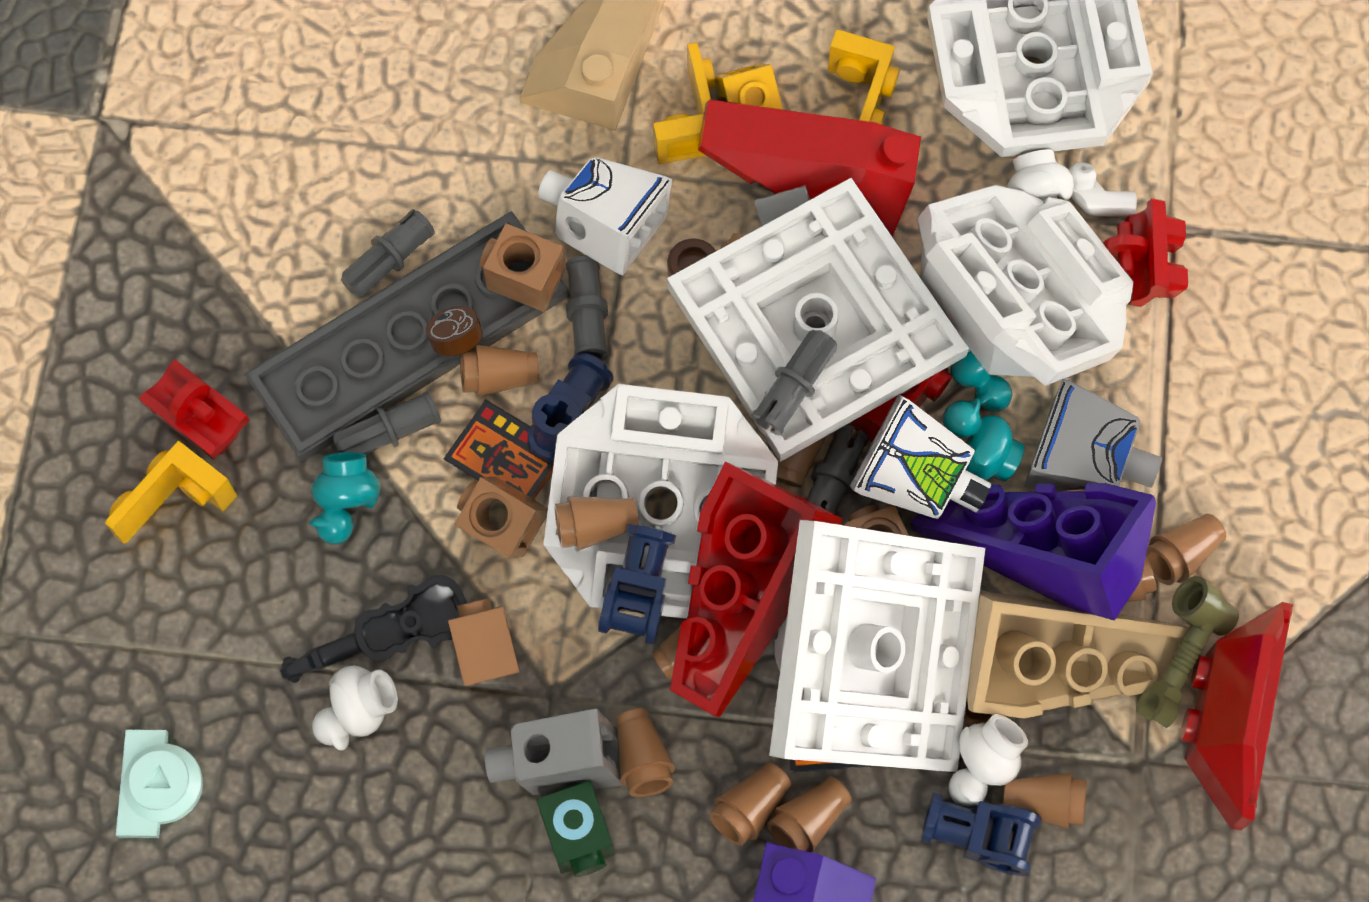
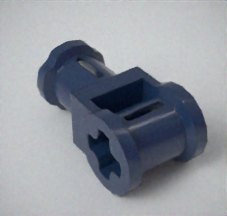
[527,353,614,462]
[598,524,676,645]
[920,792,1042,876]

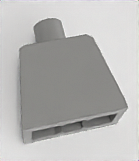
[485,708,624,795]

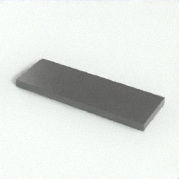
[244,211,570,463]

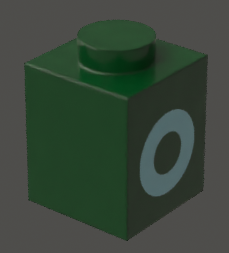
[536,781,615,877]

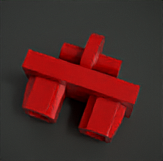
[1103,198,1188,307]
[138,359,250,460]

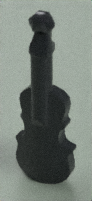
[279,575,467,683]

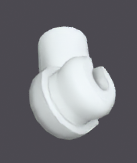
[1069,163,1137,217]

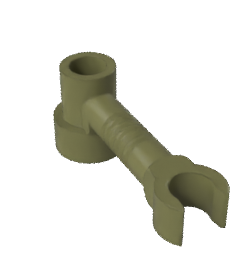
[1136,576,1239,728]

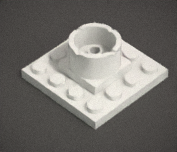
[667,178,969,462]
[769,520,985,772]

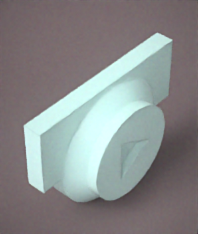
[116,730,203,838]

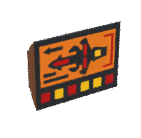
[443,399,554,499]

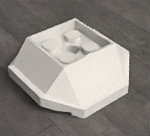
[927,0,1153,157]
[917,185,1133,386]
[543,384,778,619]

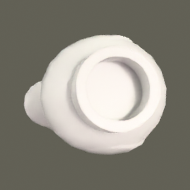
[1007,149,1074,201]
[312,665,398,751]
[948,714,1028,808]

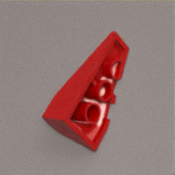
[698,100,921,238]
[670,462,843,717]

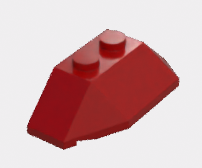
[1180,602,1294,831]

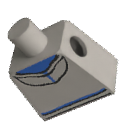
[1024,379,1162,491]

